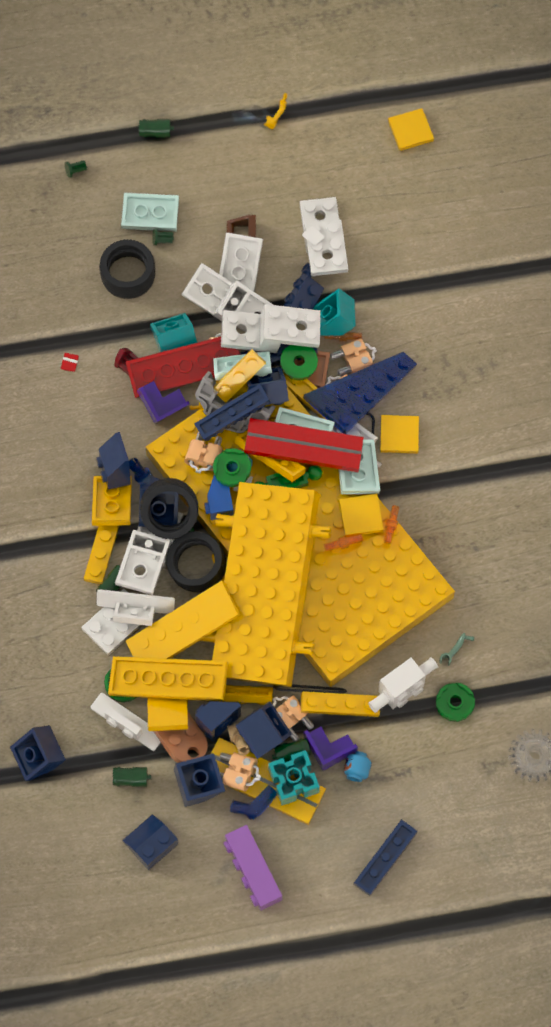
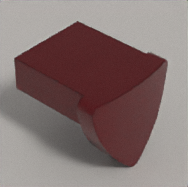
[114,348,138,376]

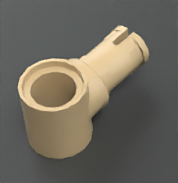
[227,724,249,755]

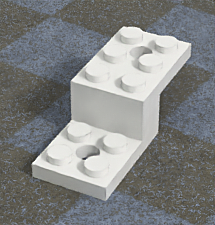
[300,197,348,276]
[181,263,273,332]
[221,304,320,353]
[115,512,183,595]

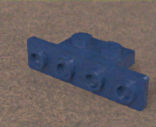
[284,263,325,310]

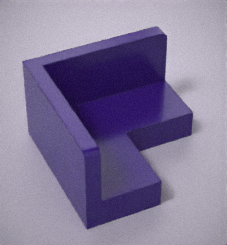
[136,381,190,424]
[304,727,358,771]

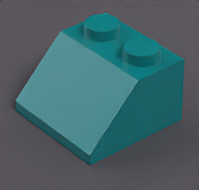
[313,289,356,336]
[150,313,197,352]

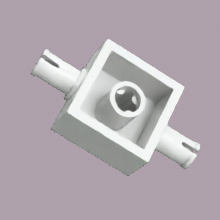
[368,657,438,713]

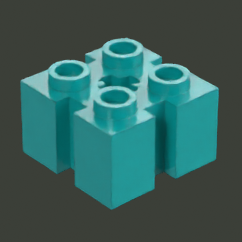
[268,750,320,806]

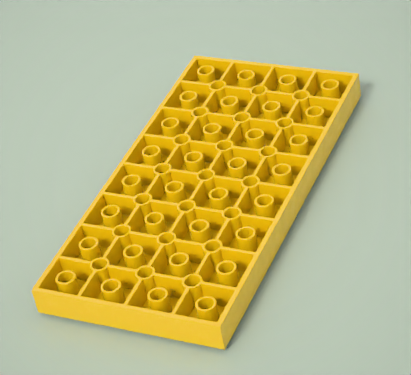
[145,384,455,687]

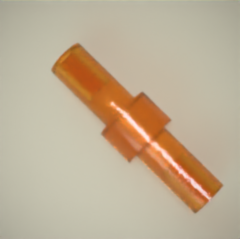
[324,332,362,342]
[384,505,399,544]
[324,534,363,551]

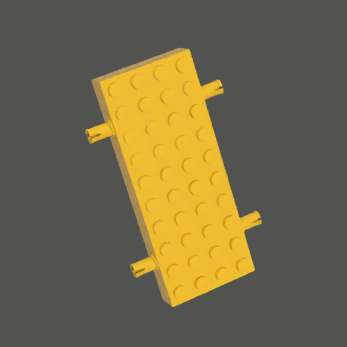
[200,482,332,687]

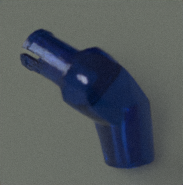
[129,458,160,484]
[230,785,277,820]

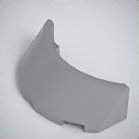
[195,371,275,433]

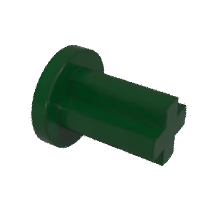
[64,160,87,178]
[152,229,174,246]

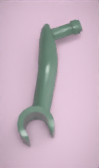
[439,633,475,666]

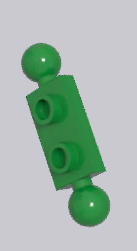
[254,465,322,488]

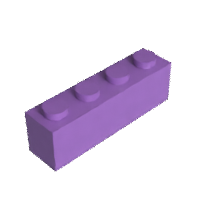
[223,825,282,911]

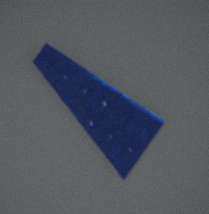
[303,352,417,434]

